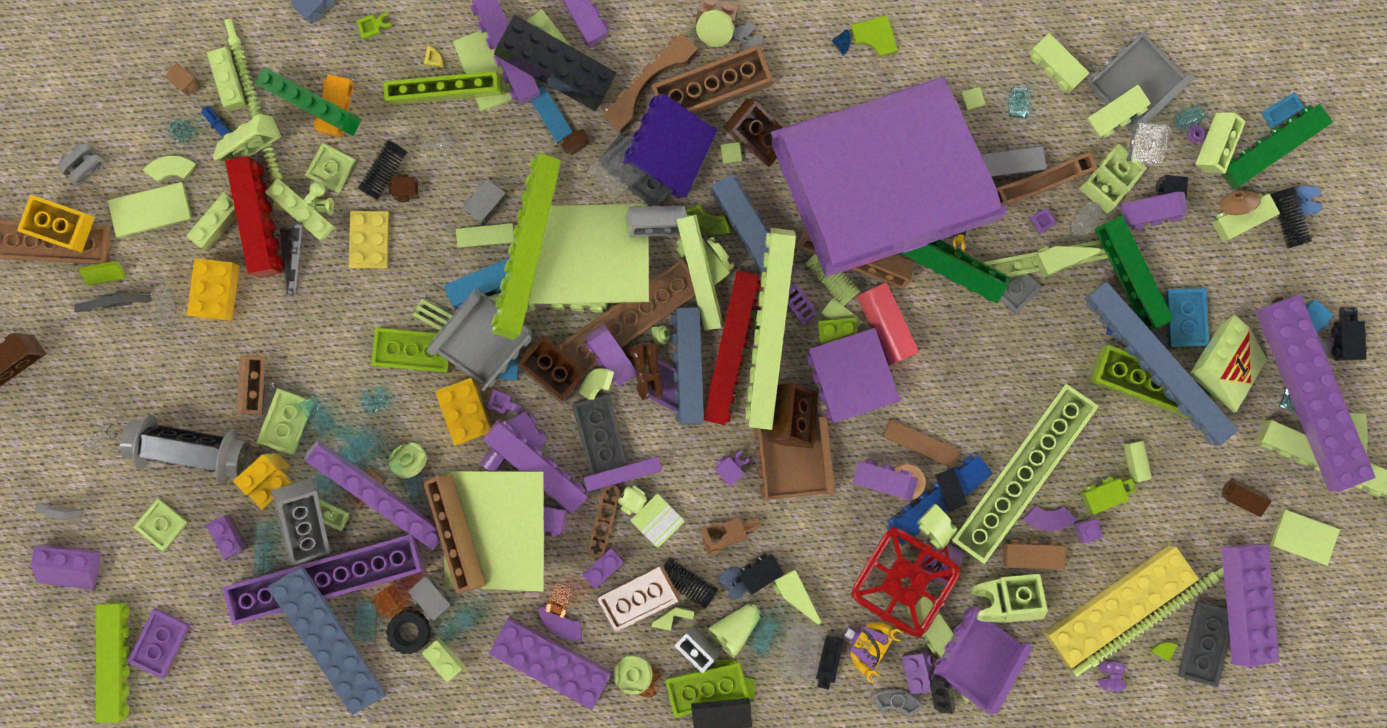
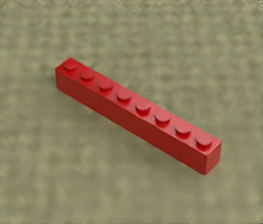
[704,270,761,425]

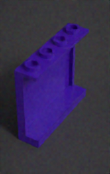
[623,94,717,198]

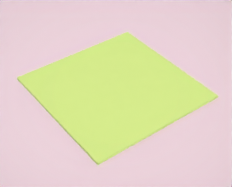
[530,204,649,304]
[444,471,544,592]

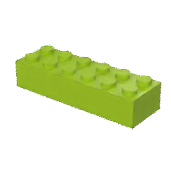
[1089,345,1214,420]

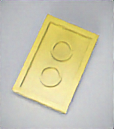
[349,211,389,269]

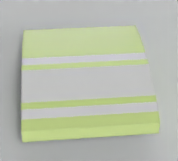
[630,493,685,548]

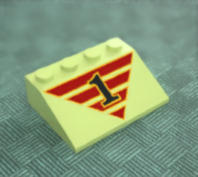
[1189,315,1267,413]

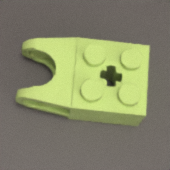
[971,574,1048,623]

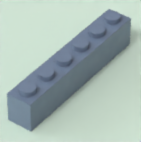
[671,308,704,425]

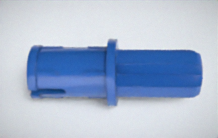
[201,105,233,139]

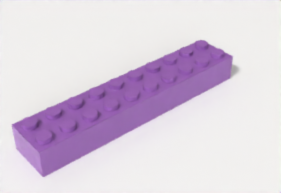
[1255,294,1376,492]
[222,534,426,625]

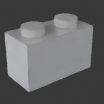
[464,179,508,225]
[408,574,454,621]
[674,626,721,673]

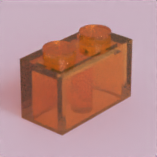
[370,584,406,619]

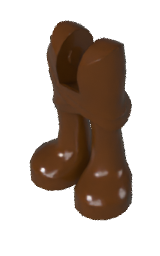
[625,343,663,400]

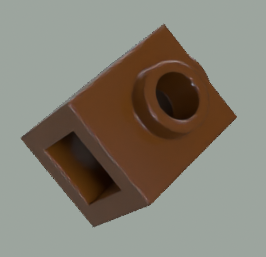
[389,174,418,203]

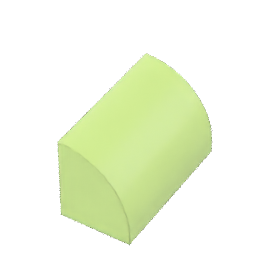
[1123,440,1152,482]

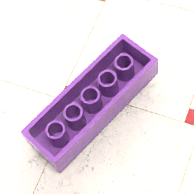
[1221,543,1280,667]
[489,616,612,710]

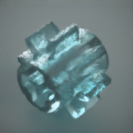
[167,118,194,143]

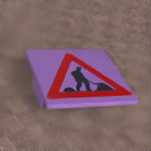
[919,538,965,584]

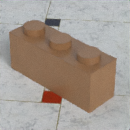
[236,355,265,415]
[1003,539,1065,569]

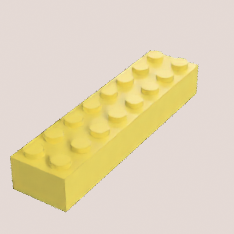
[1044,545,1199,668]

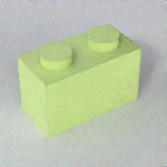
[422,637,465,682]

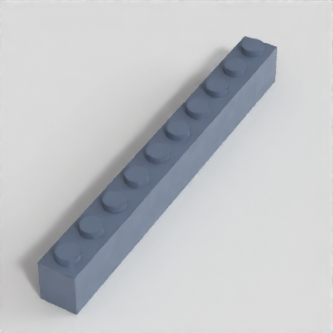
[1084,282,1238,446]

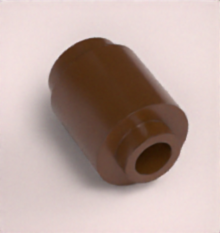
[561,129,590,155]

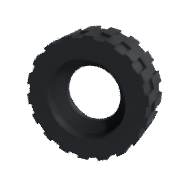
[386,610,431,654]

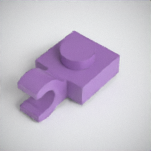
[487,389,523,414]

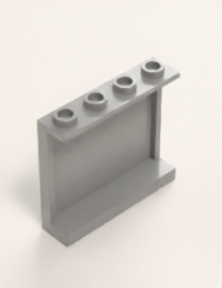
[1087,29,1195,134]
[427,288,532,391]

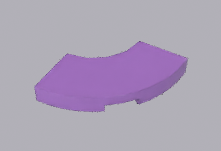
[1022,506,1077,531]
[538,604,582,641]

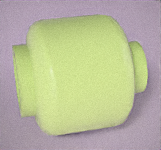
[618,486,647,515]

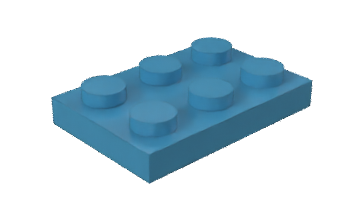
[1165,288,1209,347]

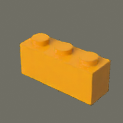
[313,74,354,138]

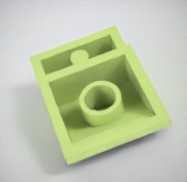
[1078,143,1147,213]

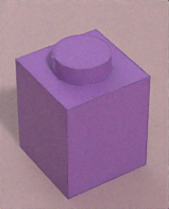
[1073,518,1103,543]

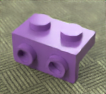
[902,649,937,694]

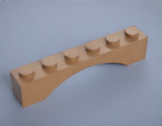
[603,33,698,134]
[996,151,1098,207]

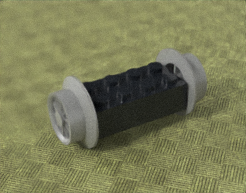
[120,415,251,484]

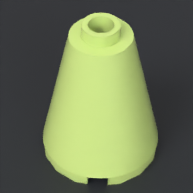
[708,604,761,658]

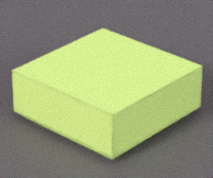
[961,87,986,111]
[721,142,742,164]

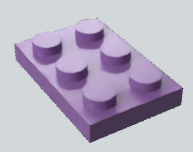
[128,608,191,679]

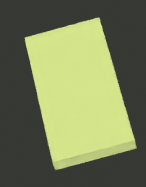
[453,30,512,112]
[108,182,192,238]

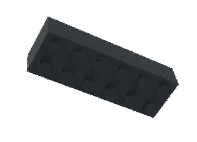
[494,14,617,112]

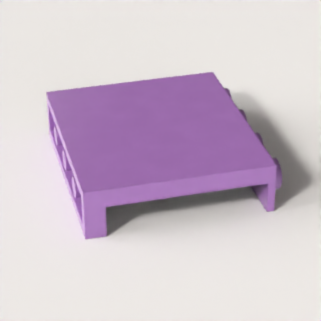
[806,328,900,424]
[933,606,1033,714]

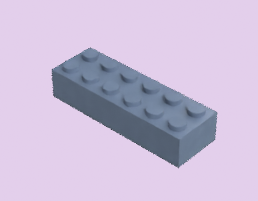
[711,174,793,275]

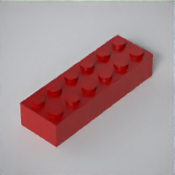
[225,156,283,278]

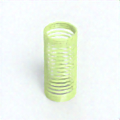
[805,254,860,307]

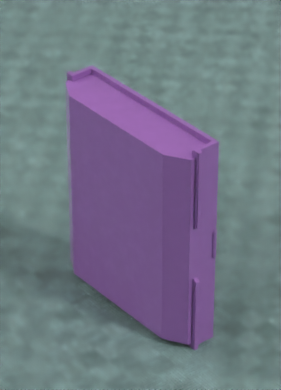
[771,77,1008,277]

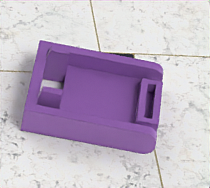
[648,359,678,411]

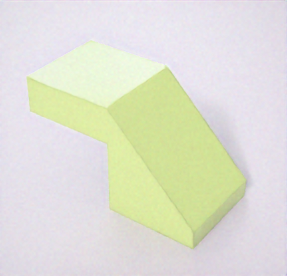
[652,606,695,631]

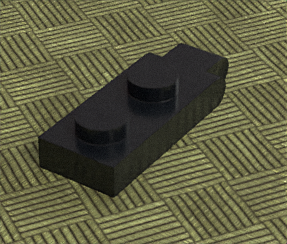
[815,634,844,690]
[930,675,955,715]

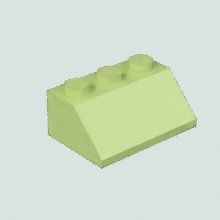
[213,114,282,162]

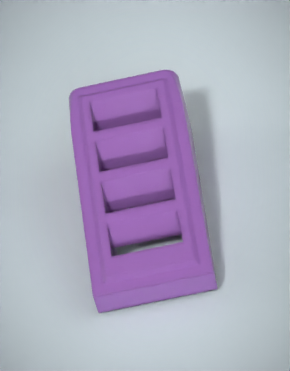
[788,283,818,326]

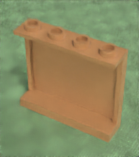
[754,416,835,501]

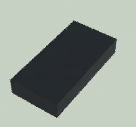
[935,468,968,511]

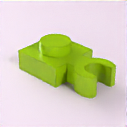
[356,13,393,40]

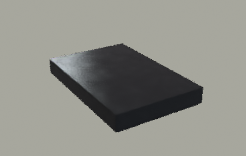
[691,698,752,728]

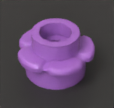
[1187,125,1206,144]

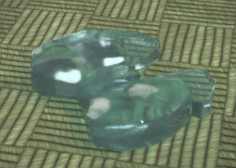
[360,386,393,416]

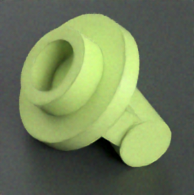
[651,325,671,346]

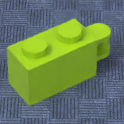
[1080,476,1137,515]

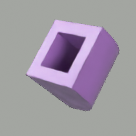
[480,447,506,472]

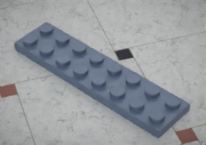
[267,566,387,715]

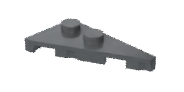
[280,222,303,295]
[74,291,151,312]

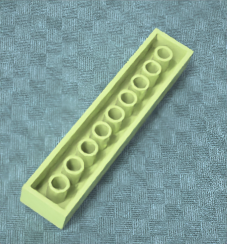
[745,228,796,430]
[952,384,1099,565]

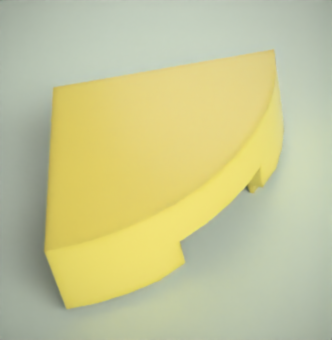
[424,46,444,69]

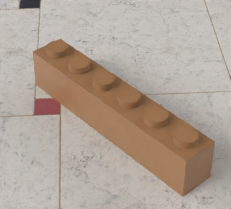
[798,227,915,289]
[423,475,486,594]

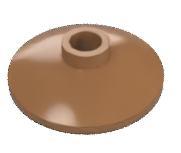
[1219,191,1260,215]

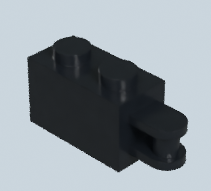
[1331,307,1367,361]

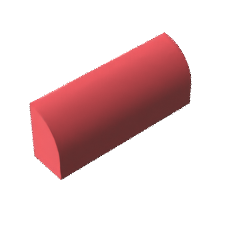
[857,282,919,365]

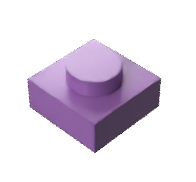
[1029,208,1057,234]

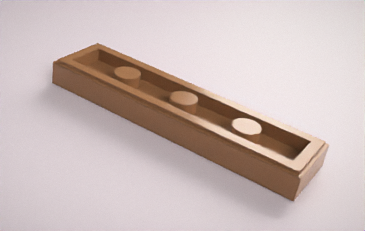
[882,419,961,468]

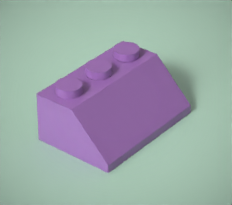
[31,544,101,590]

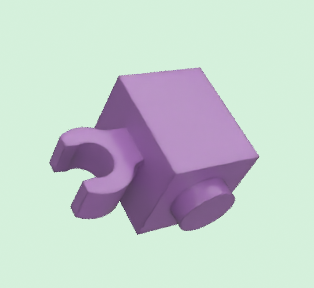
[715,450,750,487]

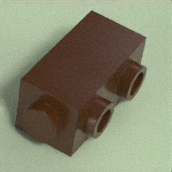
[1221,478,1272,517]

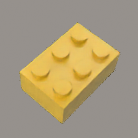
[17,194,95,253]
[187,258,240,322]
[435,378,492,446]

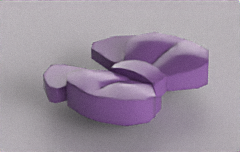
[1098,660,1126,692]

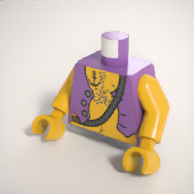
[843,622,905,684]

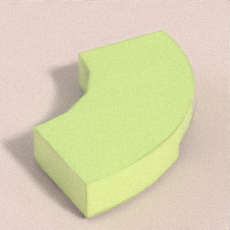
[143,156,198,183]
[579,368,614,400]

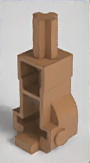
[701,517,762,556]

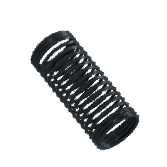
[357,140,408,200]
[1270,187,1312,249]
[663,557,718,609]

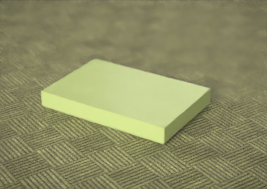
[256,388,315,455]
[1271,509,1340,566]

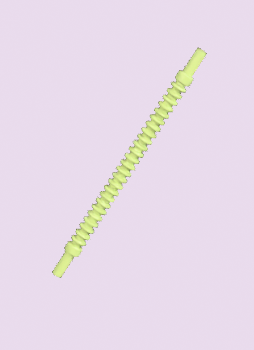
[224,19,282,182]
[1072,567,1224,677]

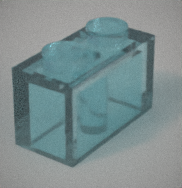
[748,612,782,658]

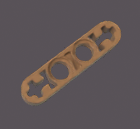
[588,484,620,558]

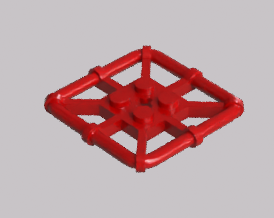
[850,526,961,638]

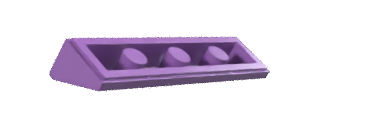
[584,457,662,492]

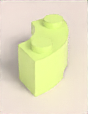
[917,504,958,550]

